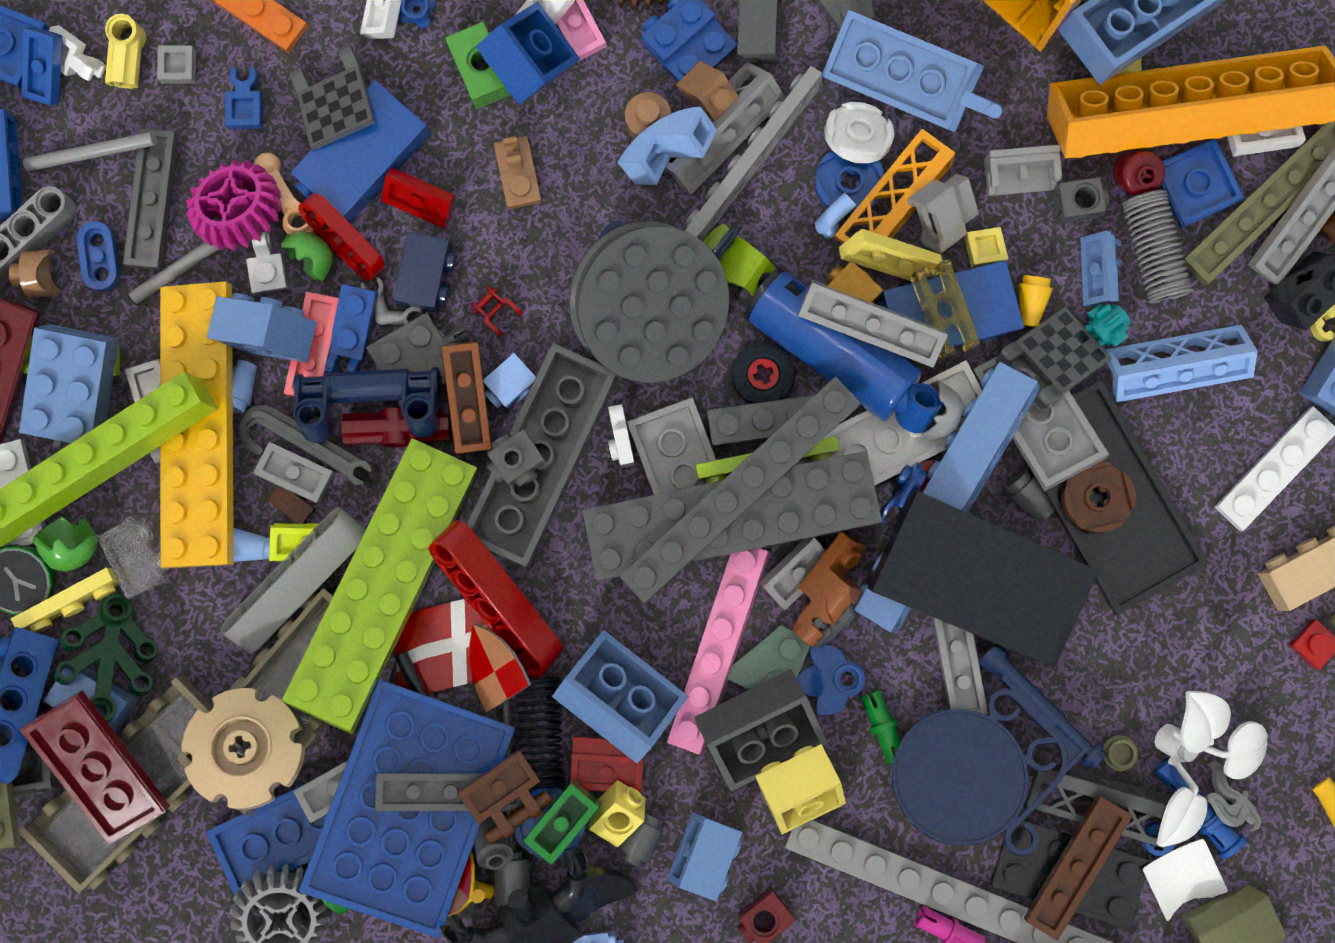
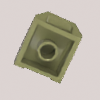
[1180,885,1286,943]

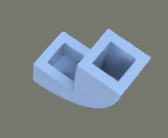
[618,107,717,185]

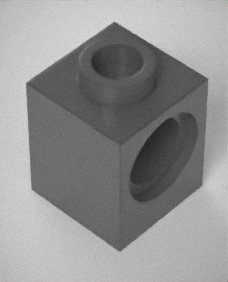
[1052,177,1109,225]

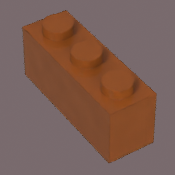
[441,340,491,454]

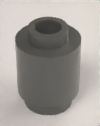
[617,813,664,867]
[474,816,513,870]

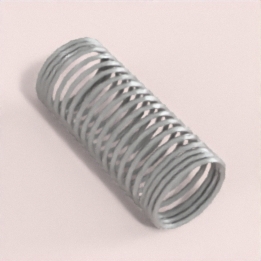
[1122,190,1193,304]

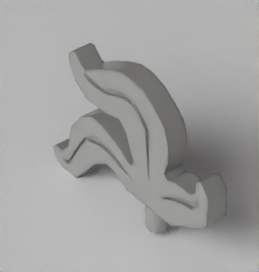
[1204,761,1262,831]

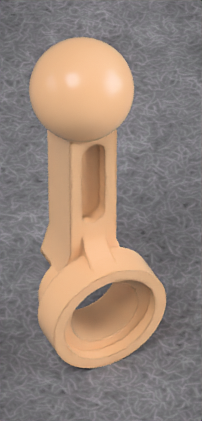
[254,153,317,235]

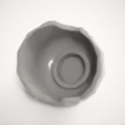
[922,380,963,440]

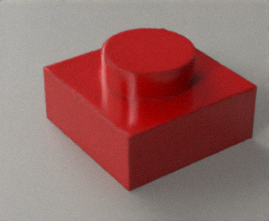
[1289,619,1335,670]

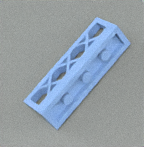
[1105,325,1258,402]

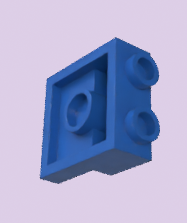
[641,0,738,82]

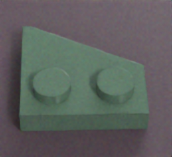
[727,625,810,689]

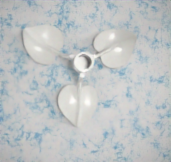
[1155,691,1268,847]

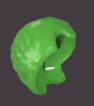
[33,517,99,572]

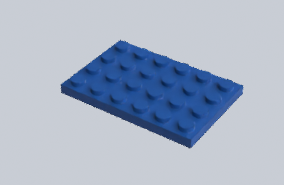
[298,679,515,938]

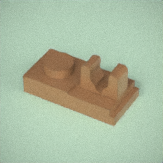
[494,135,542,210]

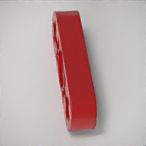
[298,193,385,281]

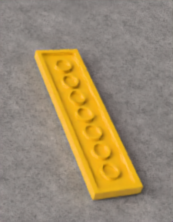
[160,281,234,568]

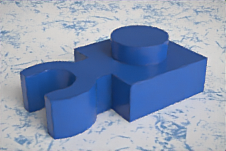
[225,67,263,129]

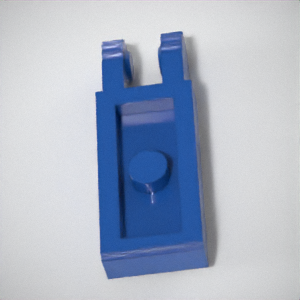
[324,284,378,376]

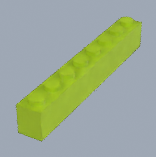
[0,371,218,548]

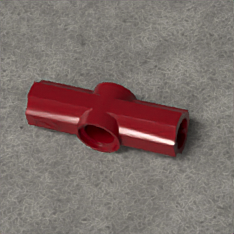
[341,408,451,448]

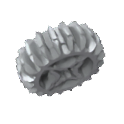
[230,863,331,943]

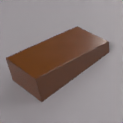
[268,486,316,524]

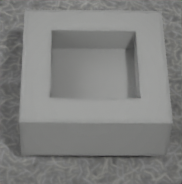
[157,45,196,84]

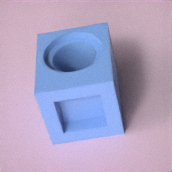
[483,353,536,411]

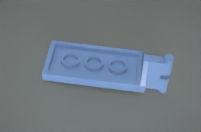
[822,10,1004,132]

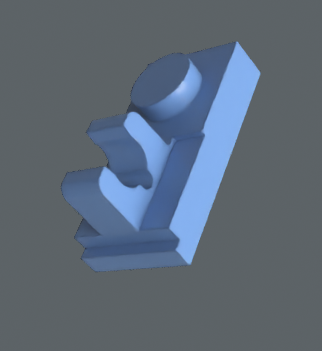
[1080,231,1122,307]

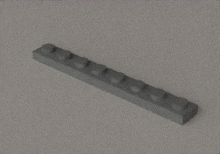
[619,376,861,604]

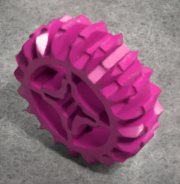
[186,159,283,252]

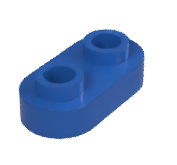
[77,221,121,292]

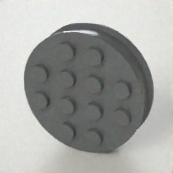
[569,221,729,383]

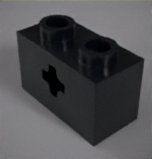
[1264,251,1335,330]

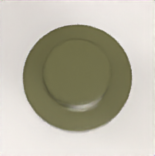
[1103,735,1138,771]

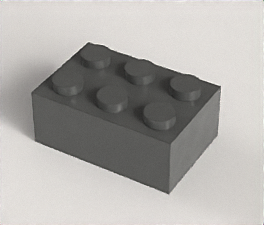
[694,669,828,791]

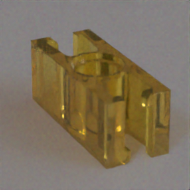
[910,259,980,360]

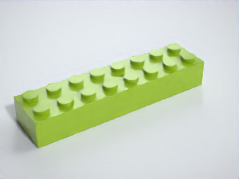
[282,438,477,735]

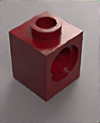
[737,887,796,943]

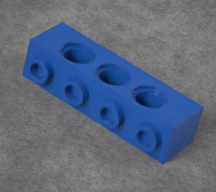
[0,627,59,784]

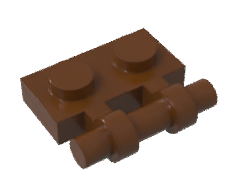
[457,750,553,845]

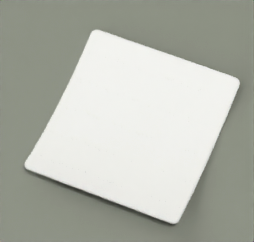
[1143,839,1228,921]

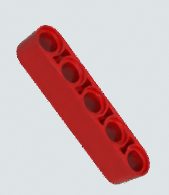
[428,520,563,678]

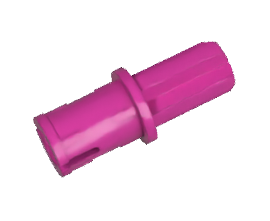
[914,905,985,943]

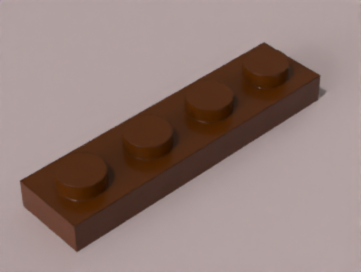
[1023,794,1133,941]

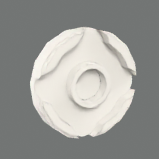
[824,102,895,163]

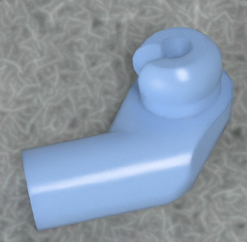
[815,192,856,239]

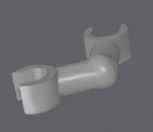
[361,277,423,325]

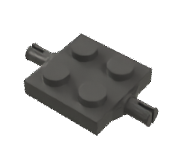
[366,312,470,407]

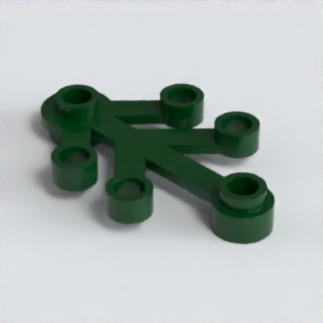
[54,594,158,723]

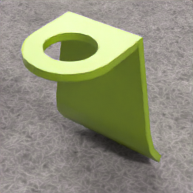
[702,224,776,296]

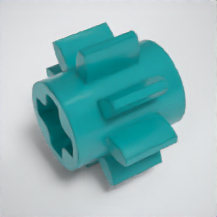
[1085,304,1130,347]

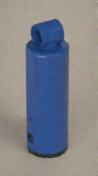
[744,267,943,433]

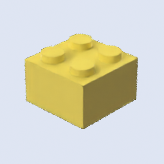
[755,744,846,834]

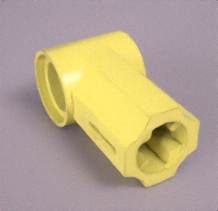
[105,14,146,89]

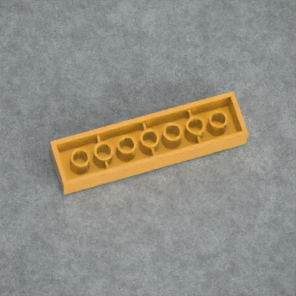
[1047,45,1335,159]

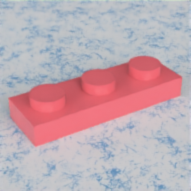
[283,292,339,397]

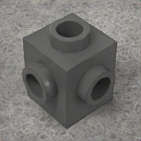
[487,429,547,487]

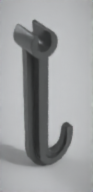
[238,405,379,486]

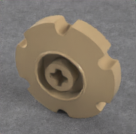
[182,688,305,810]

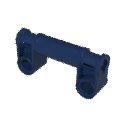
[293,367,441,443]

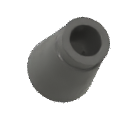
[1004,469,1055,522]

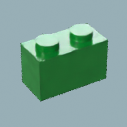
[523,779,601,865]

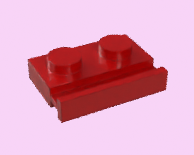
[570,736,644,793]

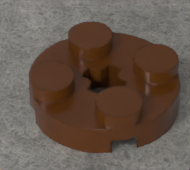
[1061,461,1136,533]

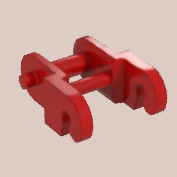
[470,286,523,337]

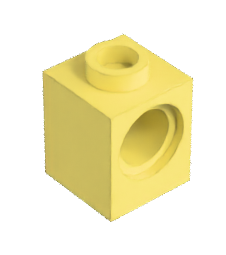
[589,780,646,848]

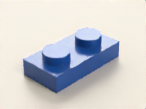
[21,26,62,106]

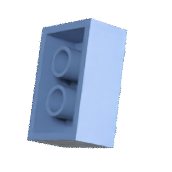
[19,324,119,443]
[552,630,689,763]

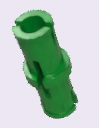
[859,689,901,764]

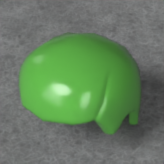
[281,231,333,283]

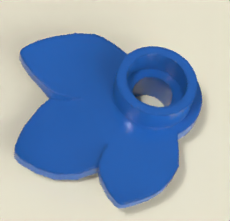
[880,462,927,524]
[797,645,865,715]

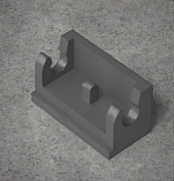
[737,0,782,64]

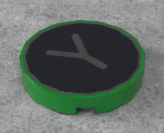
[0,544,55,615]

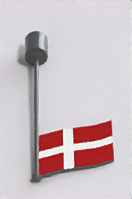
[396,599,531,906]

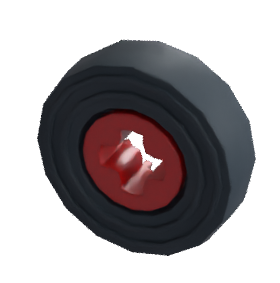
[731,343,795,404]

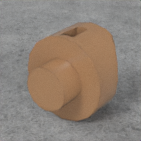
[625,92,671,138]
[9,250,61,298]

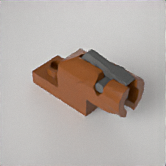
[792,532,867,649]

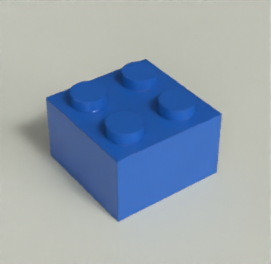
[476,2,580,105]

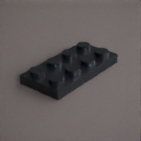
[990,820,1150,930]

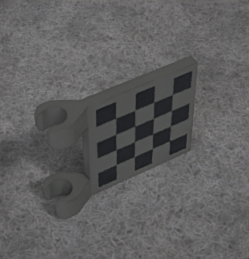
[289,44,376,151]
[995,307,1112,411]

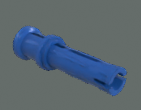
[1153,757,1247,859]

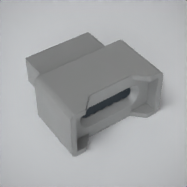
[907,174,979,254]

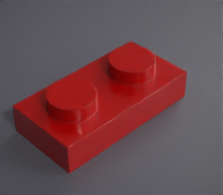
[381,167,455,229]

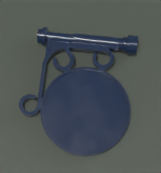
[892,644,1108,856]

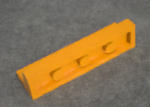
[834,129,955,269]

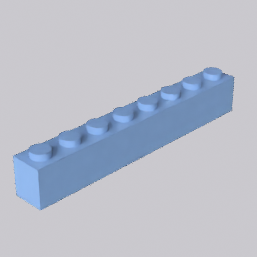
[854,362,1041,634]

